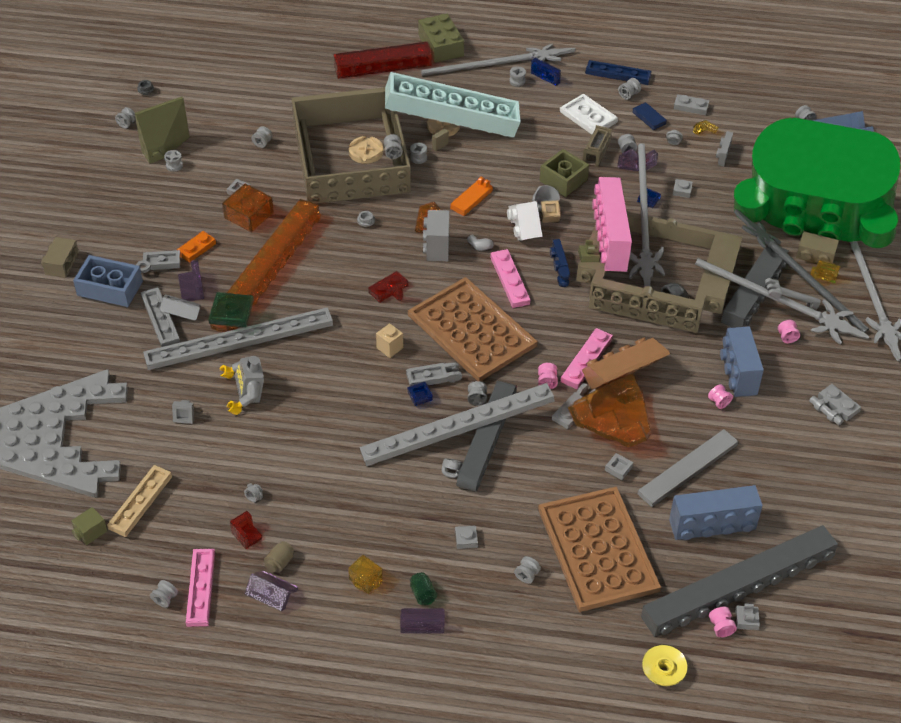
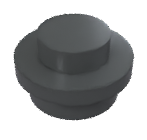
[137,80,154,95]

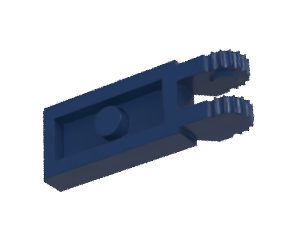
[550,239,570,287]

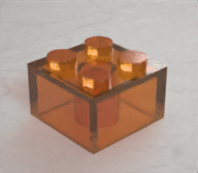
[222,183,274,232]

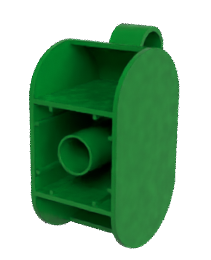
[734,118,900,248]

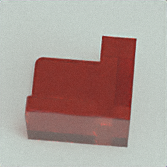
[230,511,262,549]

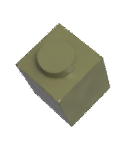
[71,507,107,545]

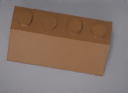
[582,337,670,391]

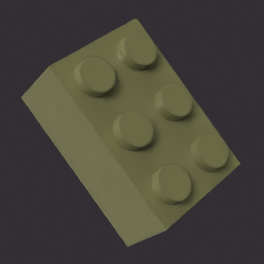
[418,13,464,63]

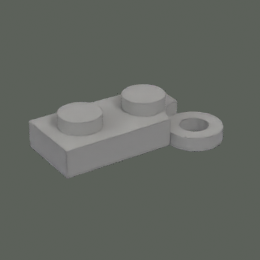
[136,250,181,273]

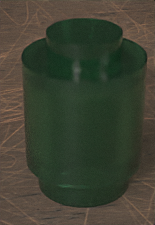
[410,572,437,605]

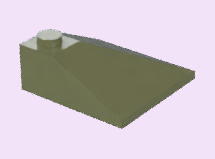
[135,97,190,163]

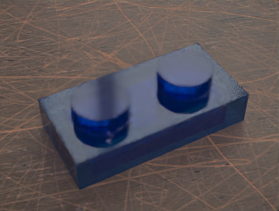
[531,58,561,86]

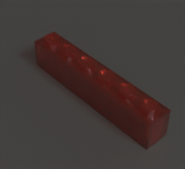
[333,41,432,79]

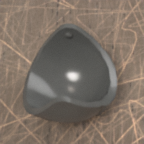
[661,283,689,298]

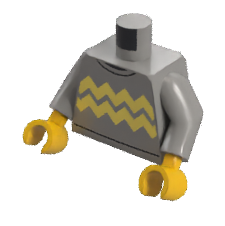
[220,356,264,415]

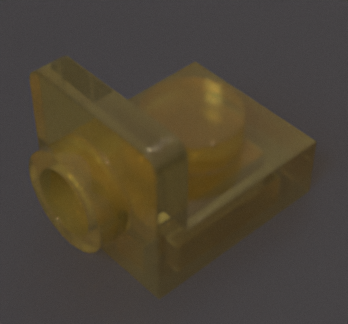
[810,260,840,283]

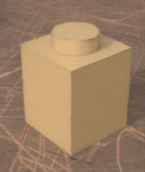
[376,323,403,358]

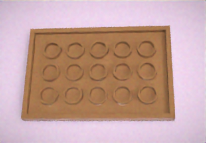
[408,277,538,382]
[538,486,661,612]

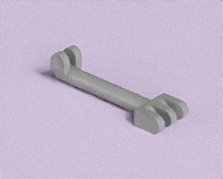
[765,278,821,310]

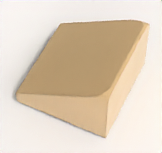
[541,200,561,223]

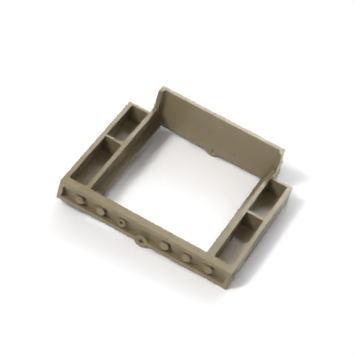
[576,211,743,333]

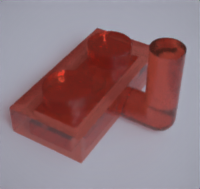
[368,271,408,303]

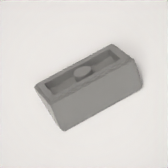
[160,295,201,320]

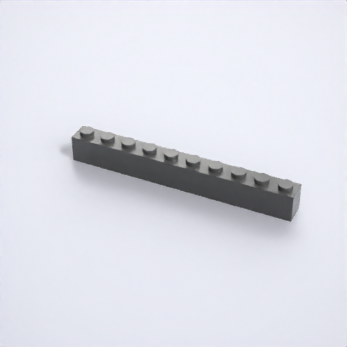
[641,525,838,637]

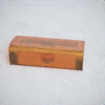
[415,202,440,233]

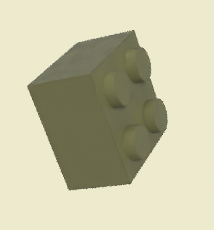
[540,149,589,197]

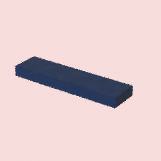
[585,60,652,85]

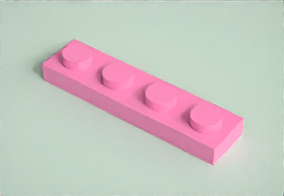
[490,249,530,308]
[560,328,613,390]

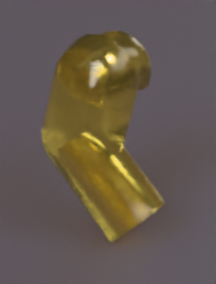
[693,120,719,135]

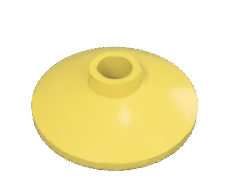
[642,645,687,686]

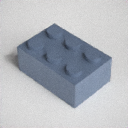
[73,255,143,307]
[720,326,764,397]

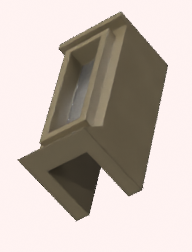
[583,125,612,167]

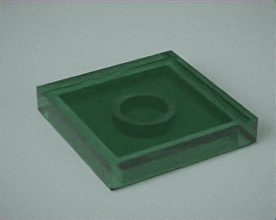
[208,292,254,328]

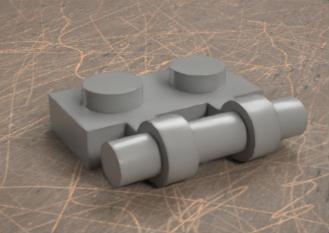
[809,384,861,426]

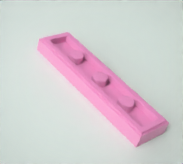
[186,549,215,627]

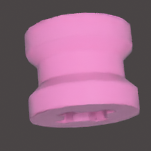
[778,320,800,344]
[708,384,733,409]

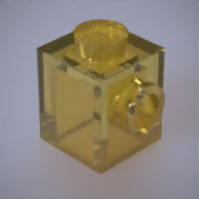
[348,555,383,594]

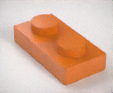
[177,231,216,263]

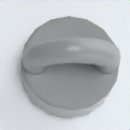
[442,458,463,478]

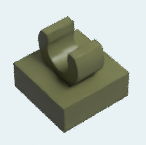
[578,240,600,262]

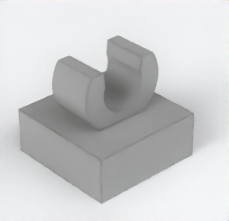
[172,400,194,424]
[735,604,760,630]

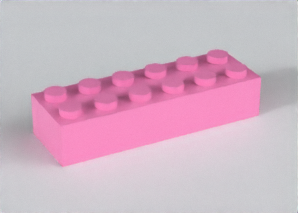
[592,177,632,272]

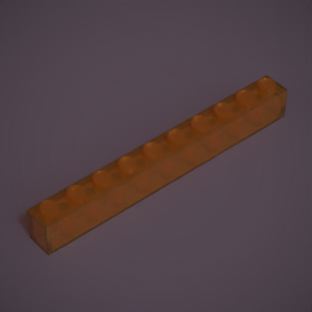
[209,199,321,333]

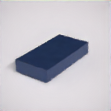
[632,102,667,130]

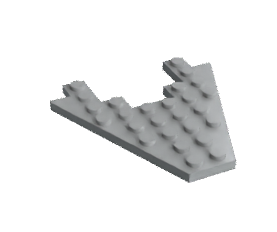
[0,370,128,498]

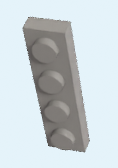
[140,287,180,347]

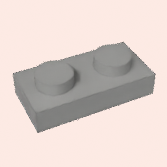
[674,94,710,116]
[716,131,733,167]

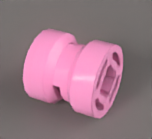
[538,363,558,389]
[709,607,737,637]

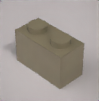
[796,231,839,267]
[41,237,79,278]

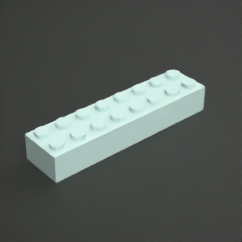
[385,72,520,137]

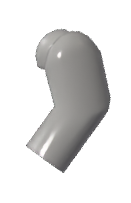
[467,234,494,251]

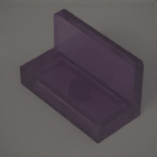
[178,260,204,301]
[245,571,298,611]
[400,608,445,633]

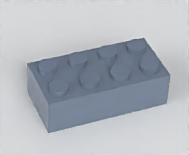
[669,485,763,540]

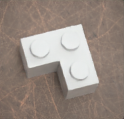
[507,201,542,240]

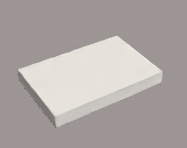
[560,94,618,134]

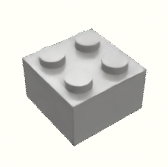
[423,210,449,262]

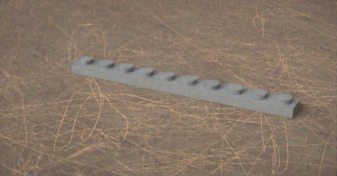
[143,307,333,370]
[360,383,555,466]

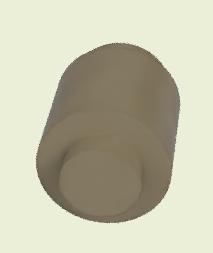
[264,541,294,573]

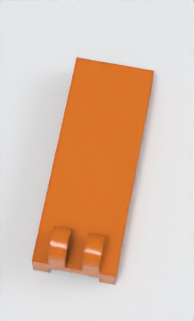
[450,176,493,216]

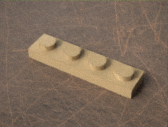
[107,465,172,537]

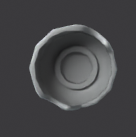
[532,185,560,212]

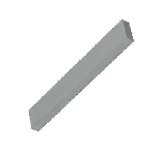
[638,429,738,507]

